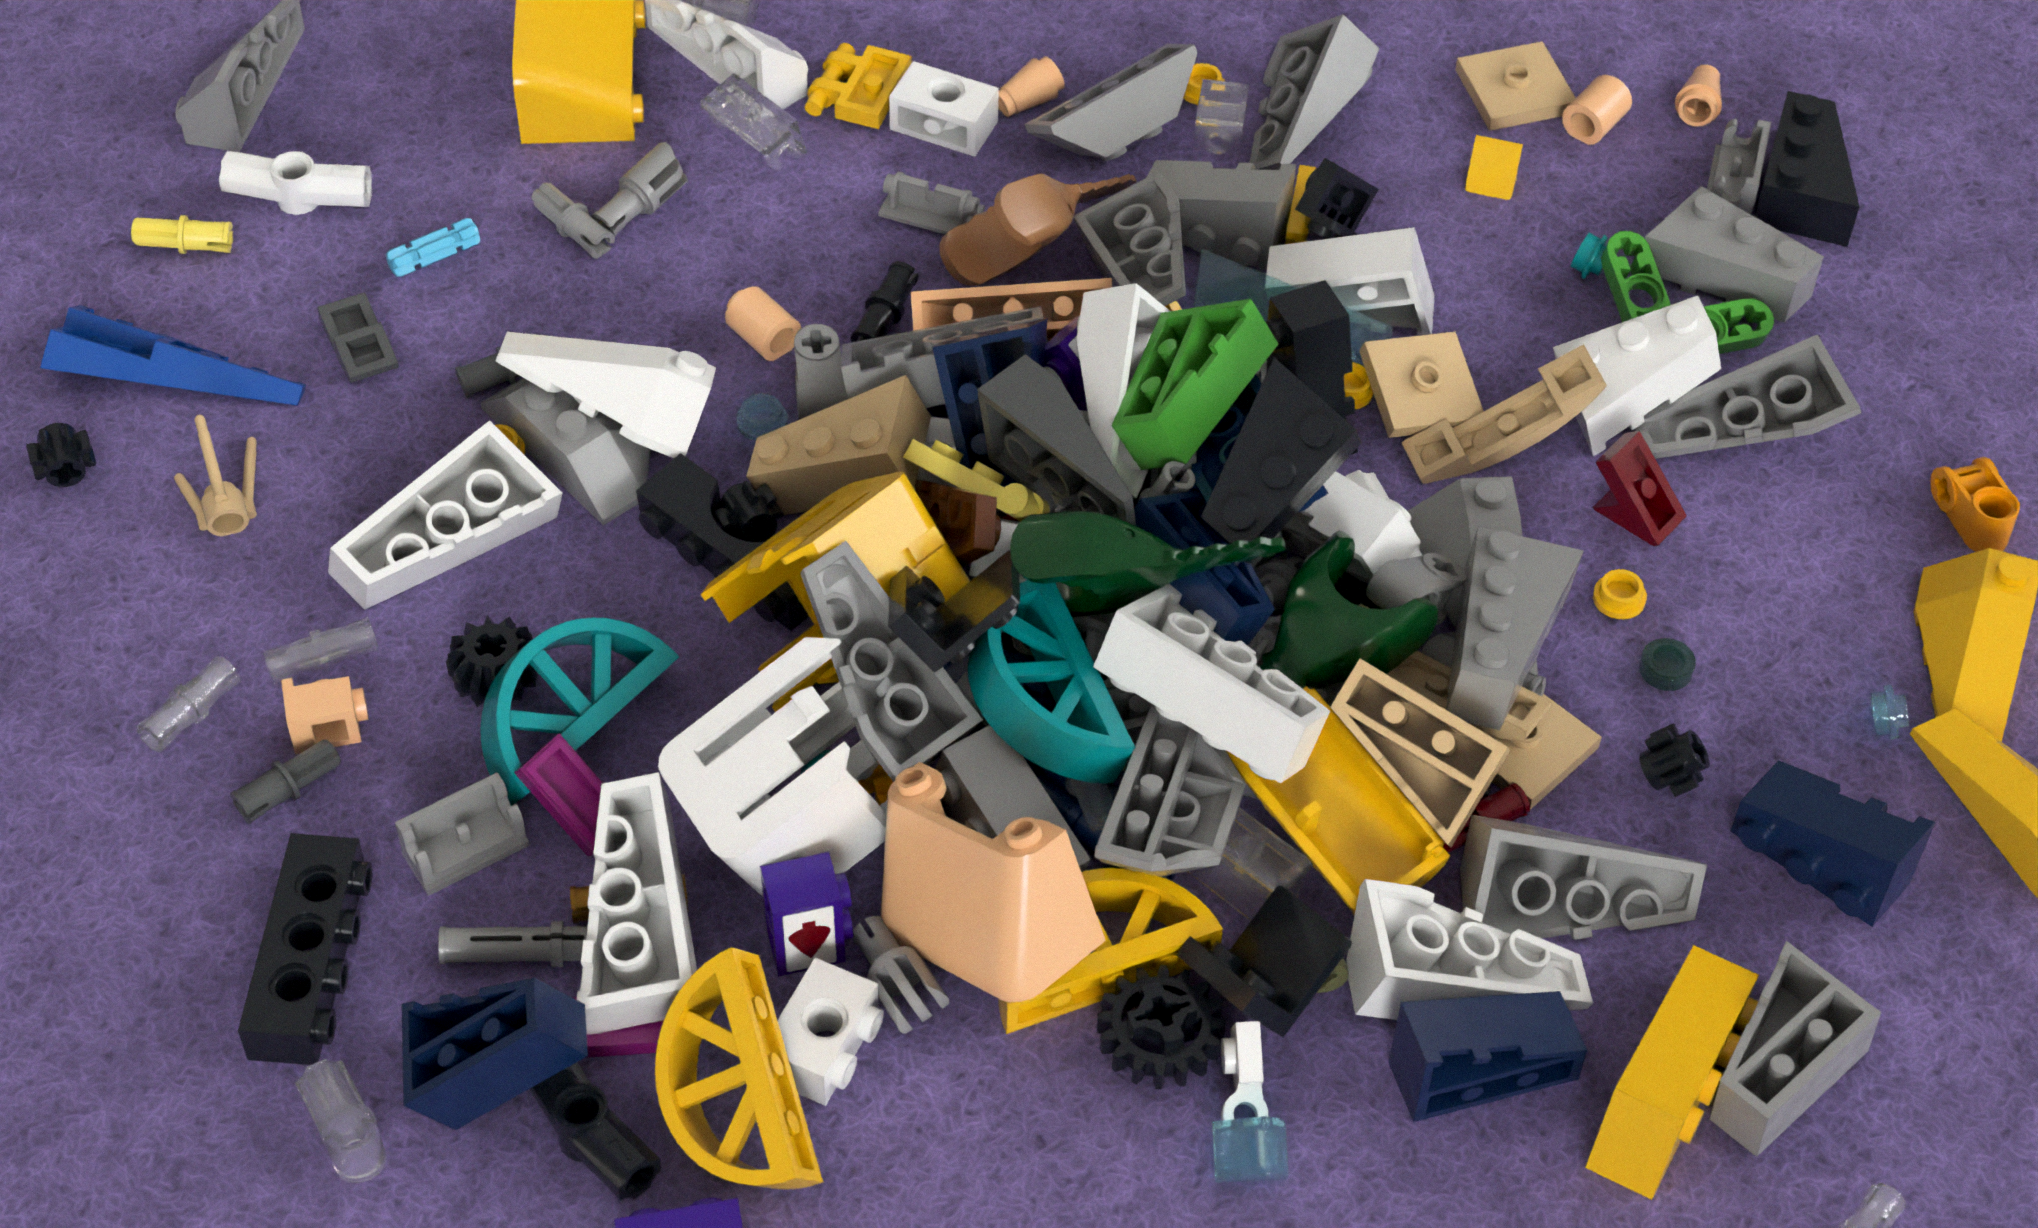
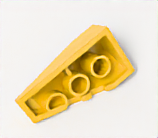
[1913,548,2038,742]
[1909,708,2038,898]

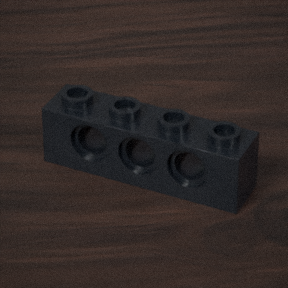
[238,833,372,1066]

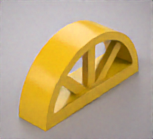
[998,868,1223,1034]
[655,947,823,1190]

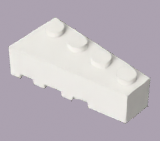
[328,420,563,610]
[1093,584,1330,783]
[576,772,697,1035]

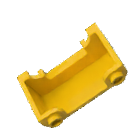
[512,0,646,144]

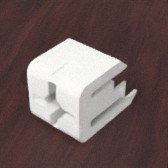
[658,637,887,897]

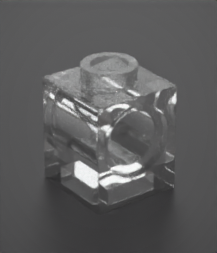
[1193,79,1249,156]

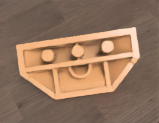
[911,278,1113,342]

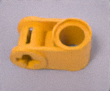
[1930,457,2020,552]

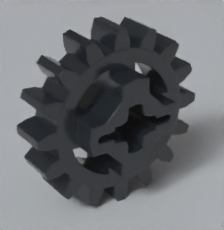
[1097,965,1226,1089]

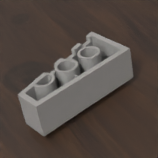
[841,306,1048,408]
[1446,526,1584,730]

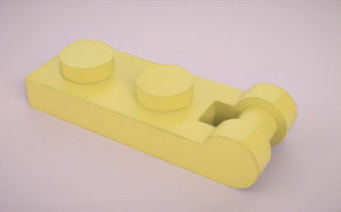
[903,439,1050,521]

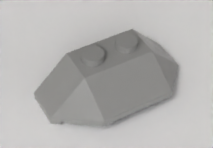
[1024,44,1197,161]
[481,378,651,526]
[1094,705,1246,877]

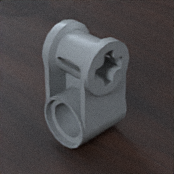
[794,324,847,420]
[1366,553,1467,625]

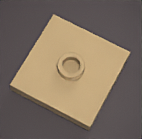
[1455,41,1576,131]
[1359,332,1483,438]
[1492,694,1602,809]

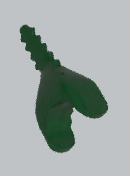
[1010,511,1285,617]
[1258,530,1438,689]

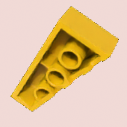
[1585,945,1759,1200]

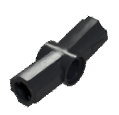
[529,1062,661,1200]

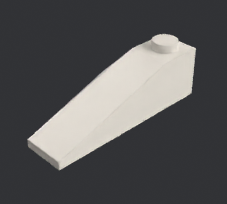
[1076,283,1170,499]
[1346,879,1593,1020]

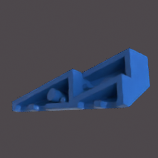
[40,305,306,406]

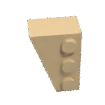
[746,375,931,515]
[1330,659,1510,848]

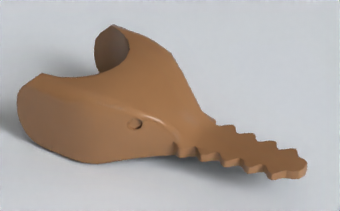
[939,174,1137,286]

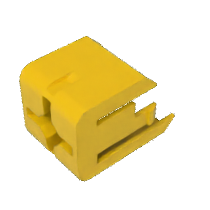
[701,471,970,712]

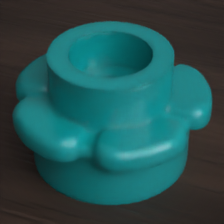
[1570,232,1608,279]

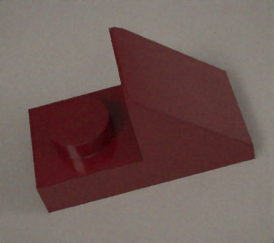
[1592,431,1687,546]

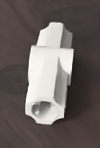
[219,151,372,215]

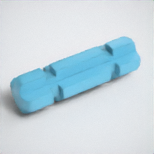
[386,218,480,277]

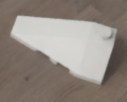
[645,0,808,120]
[496,332,716,458]

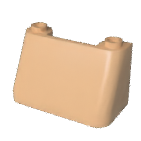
[881,762,1106,1002]

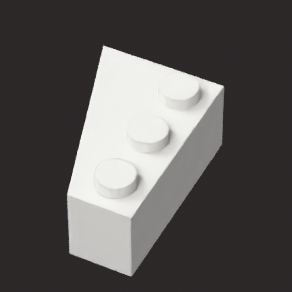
[1265,227,1434,336]
[1553,296,1721,456]
[1281,471,1421,584]

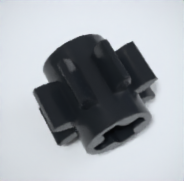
[26,423,96,487]
[714,481,784,542]
[1639,723,1710,797]

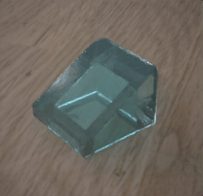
[1212,1116,1288,1183]

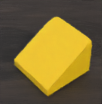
[1465,135,1523,200]

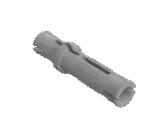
[438,921,587,967]

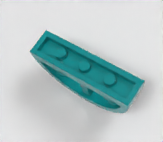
[968,580,1136,783]
[480,617,679,806]

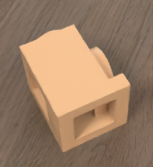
[281,676,369,754]

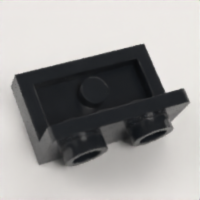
[1295,157,1379,239]

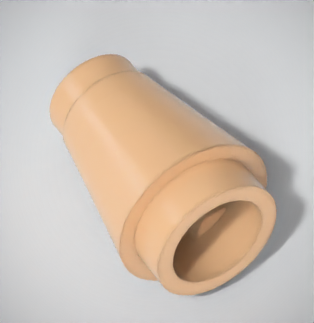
[998,56,1065,118]
[1675,65,1722,127]

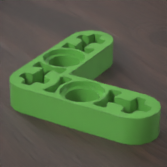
[1601,231,1774,354]

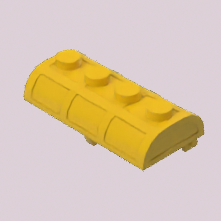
[1226,686,1450,916]

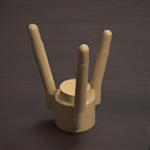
[174,415,257,537]

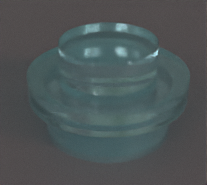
[737,393,788,441]
[1870,685,1909,740]

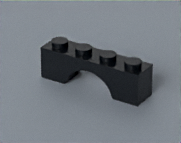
[636,453,809,631]

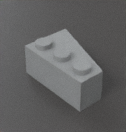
[1710,941,1881,1157]

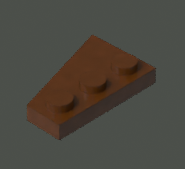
[915,479,1001,567]

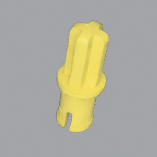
[131,215,233,254]

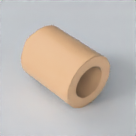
[1562,75,1632,145]
[725,286,801,361]

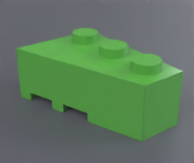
[1111,298,1278,470]

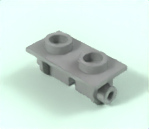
[878,171,985,234]

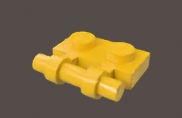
[804,43,911,129]

